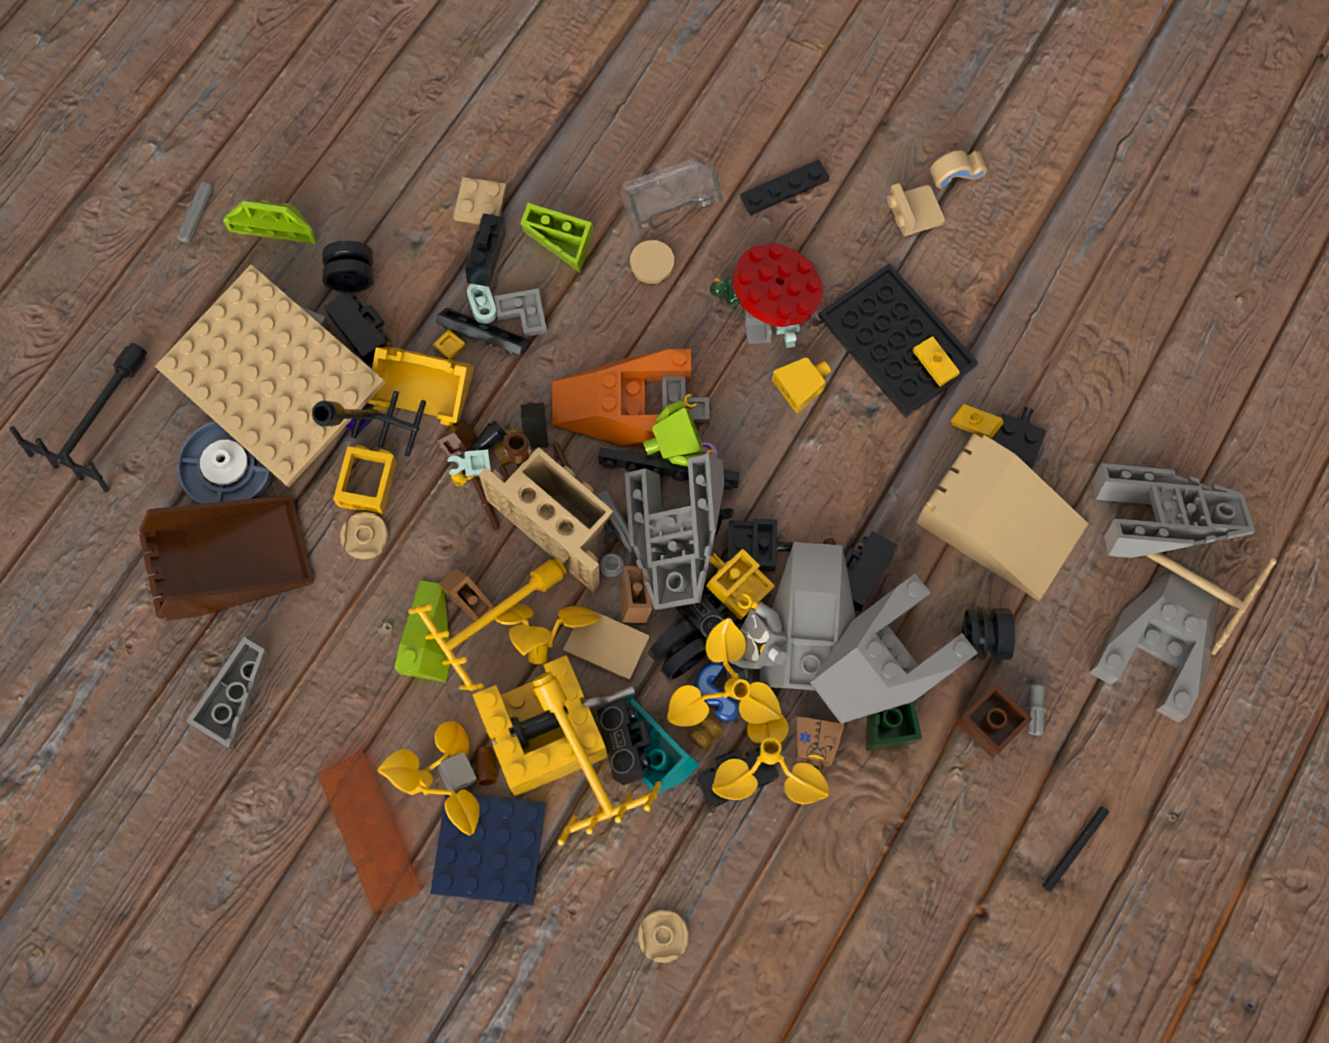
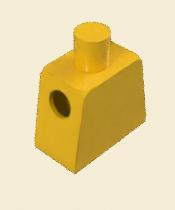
[772,358,831,414]

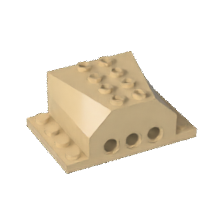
[479,447,613,593]

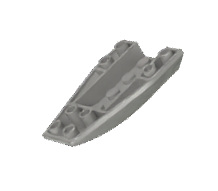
[759,542,856,691]

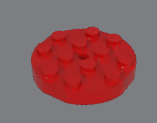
[732,243,823,327]

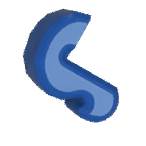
[694,662,739,723]

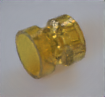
[688,717,723,752]

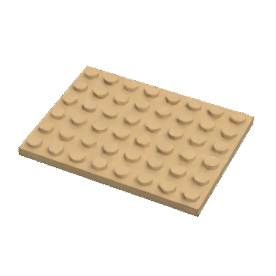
[155,264,386,487]

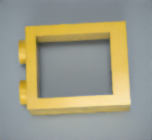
[333,445,397,515]

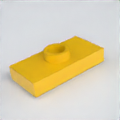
[913,336,960,387]
[951,404,1004,439]

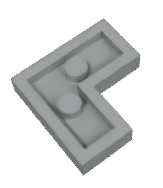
[494,288,547,337]
[662,376,709,423]

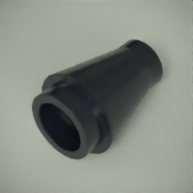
[472,420,507,450]

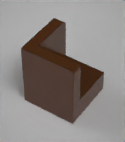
[437,419,477,457]

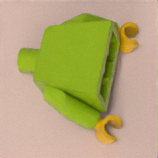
[643,394,715,467]

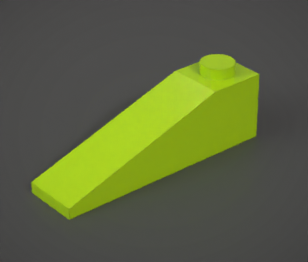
[394,580,451,683]

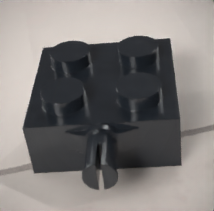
[992,407,1047,469]
[727,519,793,571]

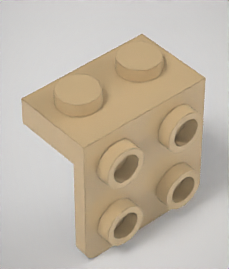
[887,183,945,237]

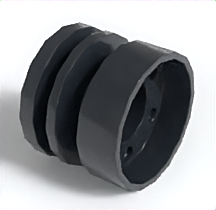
[961,608,1015,660]

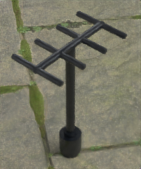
[9,343,147,492]
[312,391,426,457]

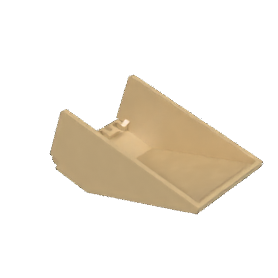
[916,433,1088,601]

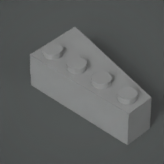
[186,637,269,750]

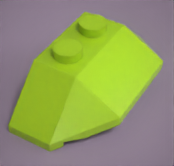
[223,200,317,244]

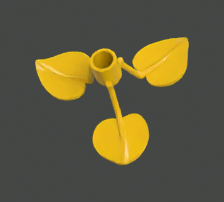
[494,603,602,664]
[667,619,782,727]
[712,715,829,804]
[377,721,480,836]

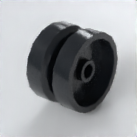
[322,241,374,293]
[648,620,707,681]

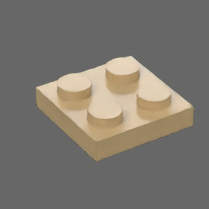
[454,177,507,224]

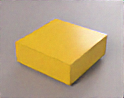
[433,330,466,360]

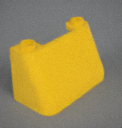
[367,347,475,426]

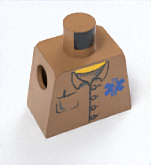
[795,716,845,771]

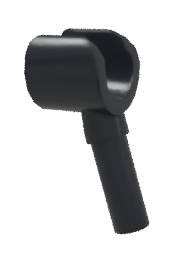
[604,520,619,545]

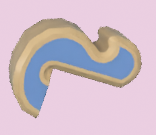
[930,150,987,189]

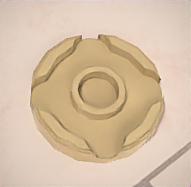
[630,240,674,284]
[340,512,389,560]
[638,910,689,963]

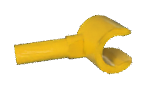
[451,471,479,486]

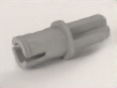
[1026,685,1047,736]

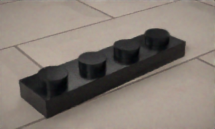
[740,160,829,216]
[436,308,530,355]

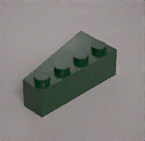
[866,641,922,751]

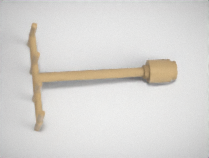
[1146,552,1277,655]

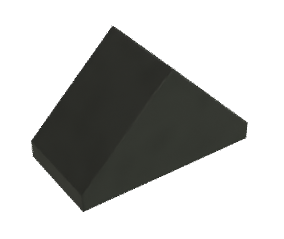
[521,402,549,449]

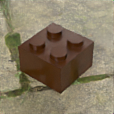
[956,683,1033,758]

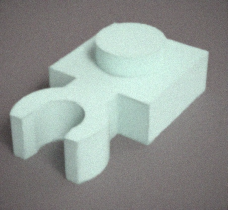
[447,450,491,477]

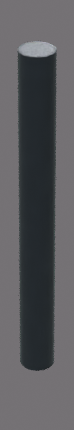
[1042,806,1109,892]

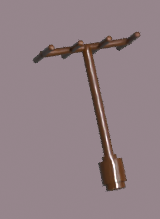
[472,432,575,530]

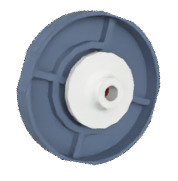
[177,421,273,504]

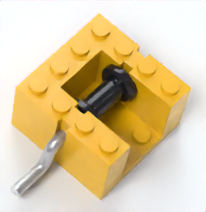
[472,655,636,797]

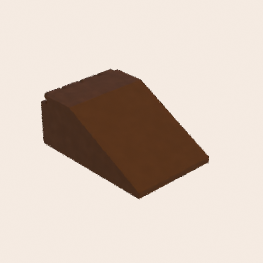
[139,495,314,621]

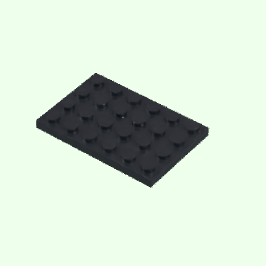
[818,263,978,418]

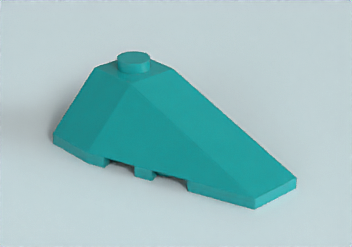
[624,696,700,795]

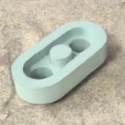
[467,284,497,324]

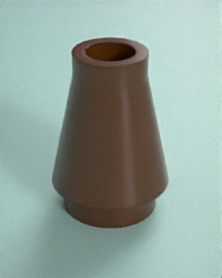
[474,746,498,786]

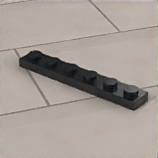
[598,447,740,490]

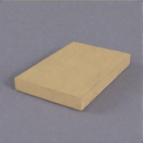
[563,607,650,681]

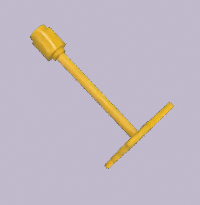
[408,558,566,691]
[532,672,662,845]

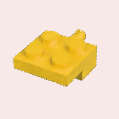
[706,549,775,620]

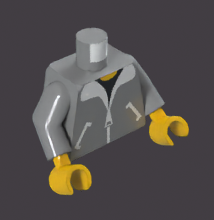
[730,592,787,669]

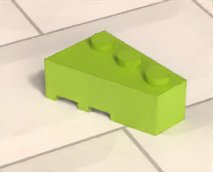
[520,203,595,272]

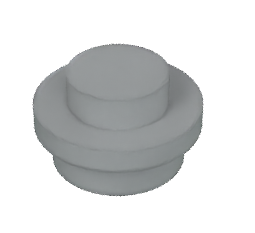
[600,553,624,577]

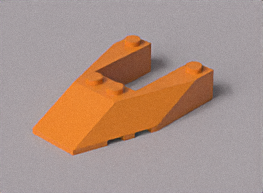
[552,349,692,447]

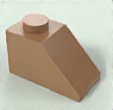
[619,566,652,623]
[438,568,495,621]

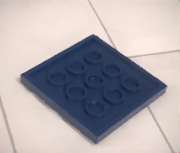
[430,792,546,906]

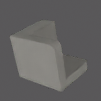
[744,310,772,345]
[437,752,477,792]

